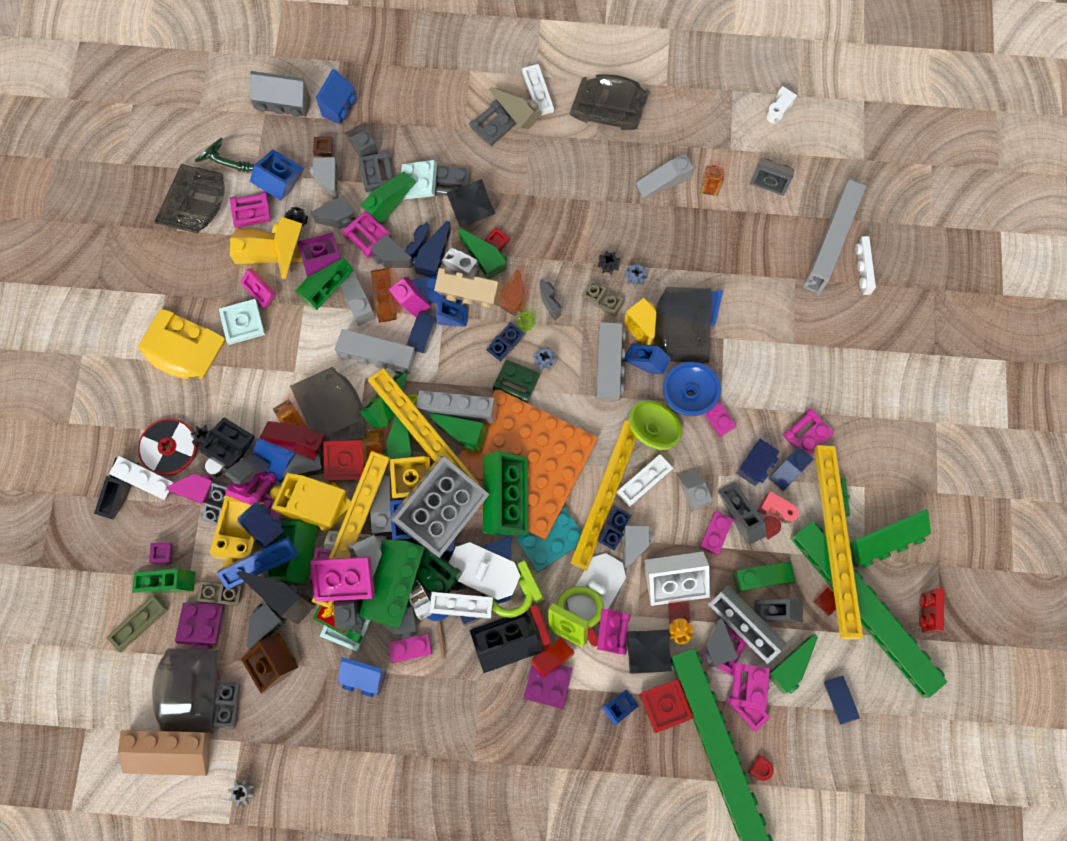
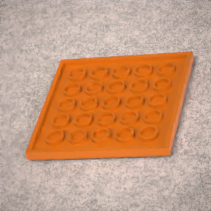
[458,389,598,541]

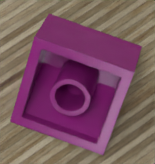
[297,232,341,277]

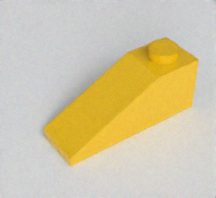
[272,216,302,279]

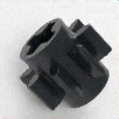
[284,207,308,227]
[597,251,620,275]
[191,425,212,448]

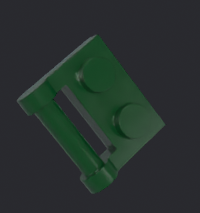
[492,360,540,403]
[415,550,463,593]

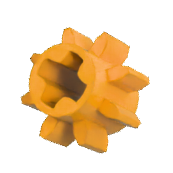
[669,618,694,644]

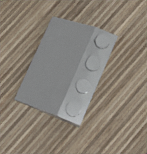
[389,456,489,558]

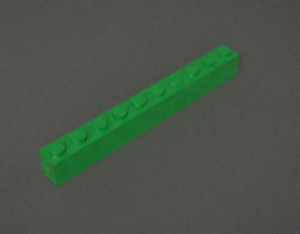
[790,521,948,698]
[671,649,773,841]

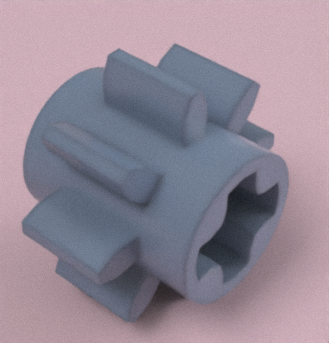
[624,263,648,287]
[534,347,556,371]

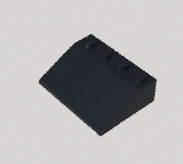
[236,571,315,624]

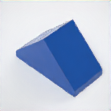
[436,297,468,327]
[601,689,639,725]

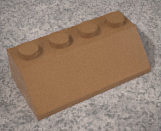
[118,730,211,776]

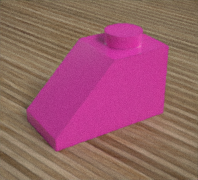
[389,276,431,318]
[166,474,213,505]

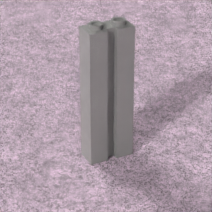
[803,179,866,294]

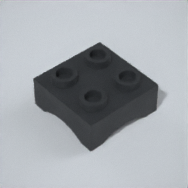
[447,179,495,227]
[627,629,672,674]

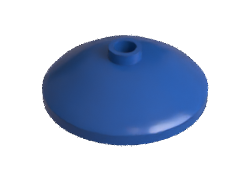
[663,362,721,416]

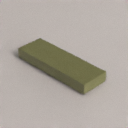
[106,595,168,652]

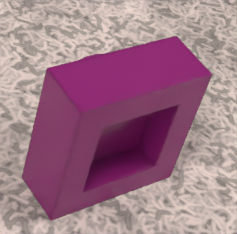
[149,543,173,564]

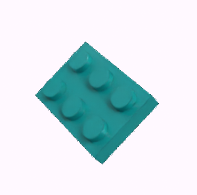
[516,508,582,573]

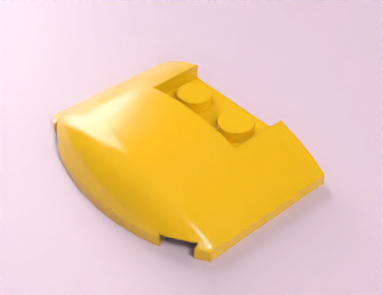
[137,309,226,379]

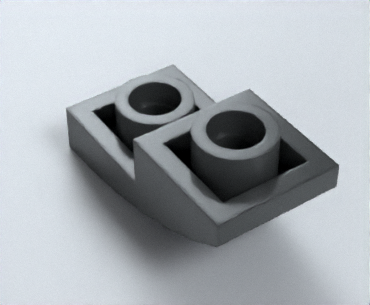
[539,278,561,320]
[224,454,270,485]
[201,480,230,525]
[213,683,240,729]

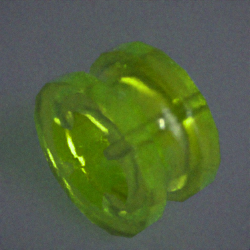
[518,312,534,331]

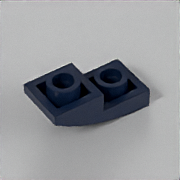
[405,222,430,260]
[407,312,437,353]
[486,322,526,362]
[597,505,632,550]
[824,676,860,725]

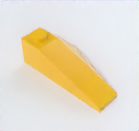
[230,229,303,264]

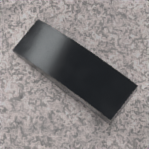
[94,457,140,519]

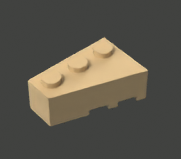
[434,268,502,309]

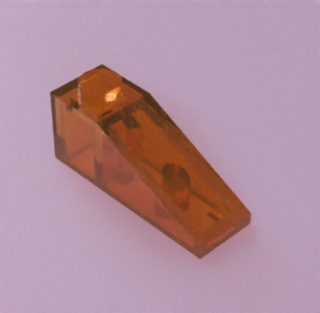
[371,268,397,323]

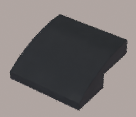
[199,417,255,469]

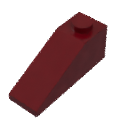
[260,421,324,461]

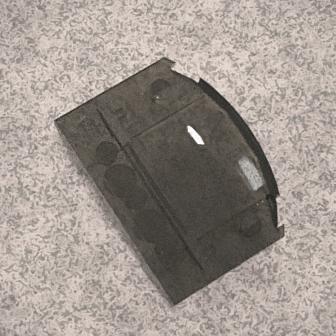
[569,74,650,130]
[154,164,225,233]
[654,287,712,363]
[290,367,365,455]
[152,648,218,733]

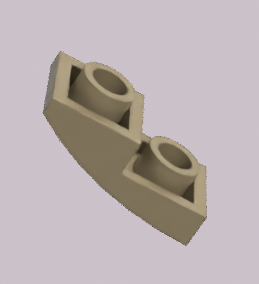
[582,281,625,317]
[197,581,241,606]

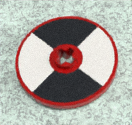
[138,419,197,476]

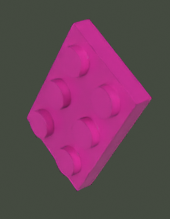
[310,556,375,602]

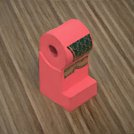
[757,492,799,523]

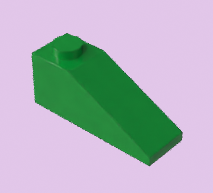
[360,171,416,224]
[458,228,507,280]
[295,258,354,310]
[360,372,407,429]
[429,413,488,452]
[384,416,413,463]
[733,562,795,593]
[132,569,196,593]
[769,634,818,694]

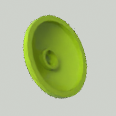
[628,400,682,450]

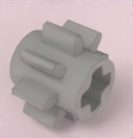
[228,779,255,807]

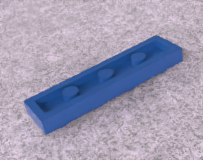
[217,537,299,589]

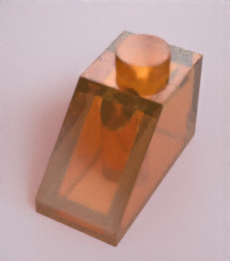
[700,165,725,196]
[498,270,526,316]
[273,399,307,427]
[362,430,385,474]

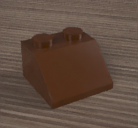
[241,633,299,693]

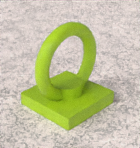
[486,560,545,618]
[548,586,604,648]

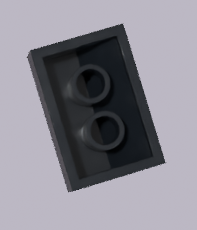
[469,611,541,673]

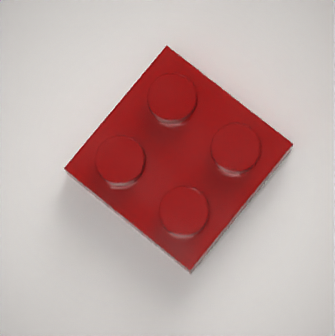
[323,440,364,481]
[919,588,944,634]
[640,679,693,733]

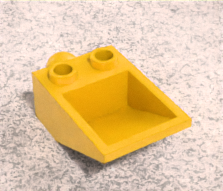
[270,473,346,528]
[209,496,265,568]

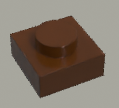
[313,137,333,156]

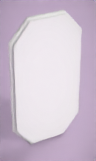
[449,542,521,600]
[567,553,626,620]

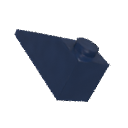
[412,221,451,277]

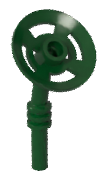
[195,137,255,173]

